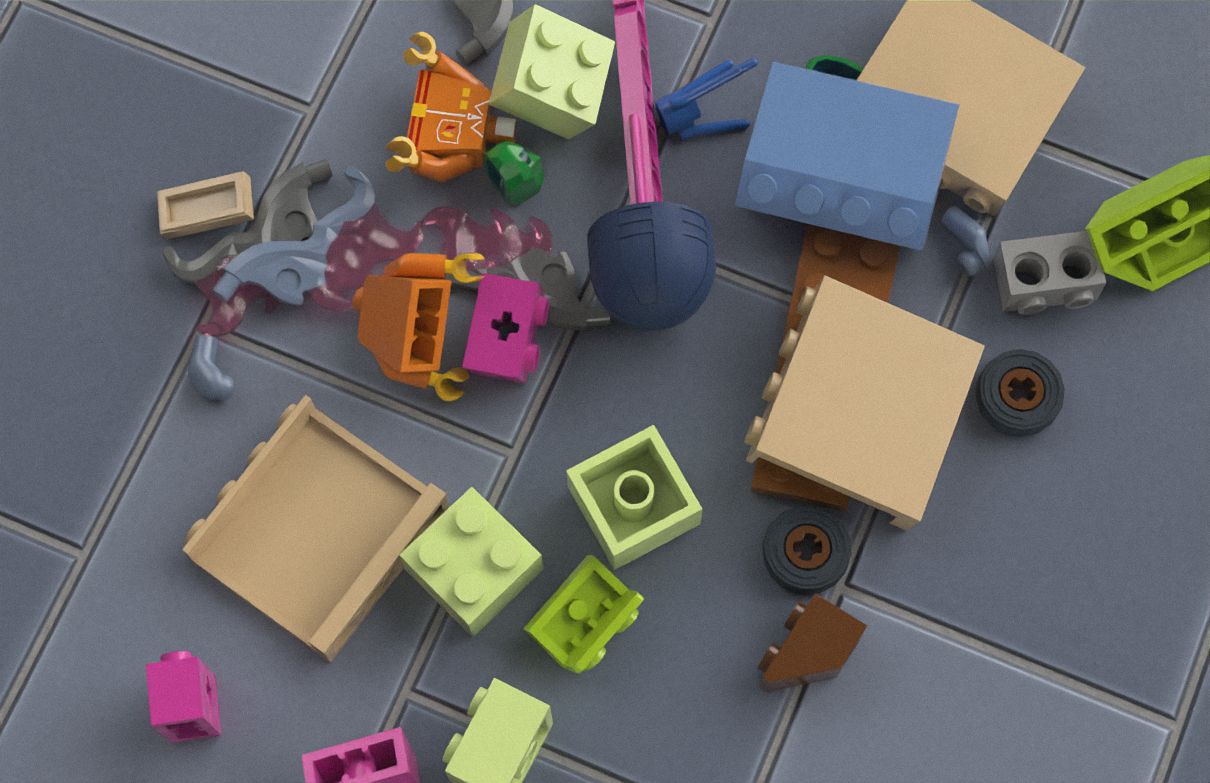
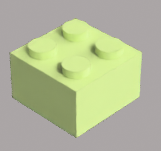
[489,4,615,140]
[566,425,702,570]
[399,487,544,637]
[442,678,553,783]

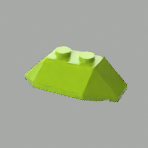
[1085,155,1210,291]

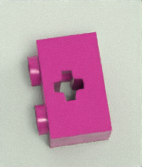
[462,273,550,384]
[146,651,221,743]
[301,727,421,783]

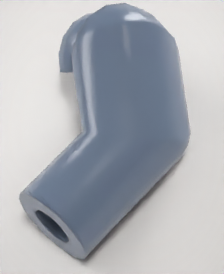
[941,206,991,276]
[188,335,235,401]

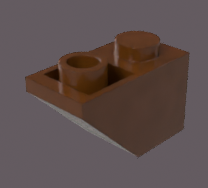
[757,593,867,692]

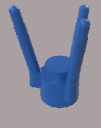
[654,58,758,141]

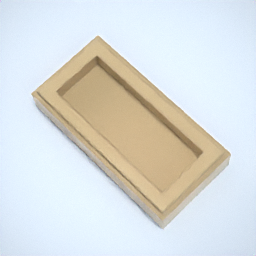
[157,171,254,240]

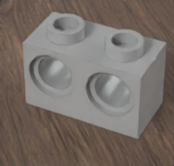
[993,231,1106,315]

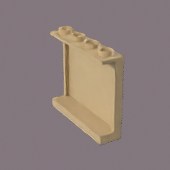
[857,0,1086,217]
[744,276,985,531]
[182,395,450,663]

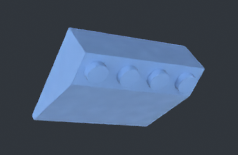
[734,62,960,251]

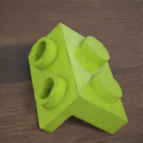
[523,555,644,674]

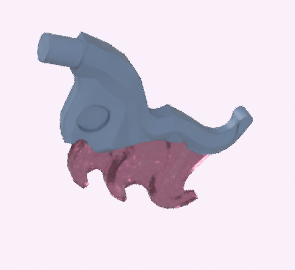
[211,165,423,312]

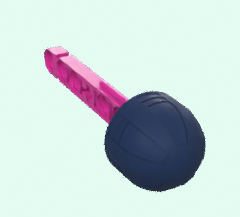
[587,0,716,330]

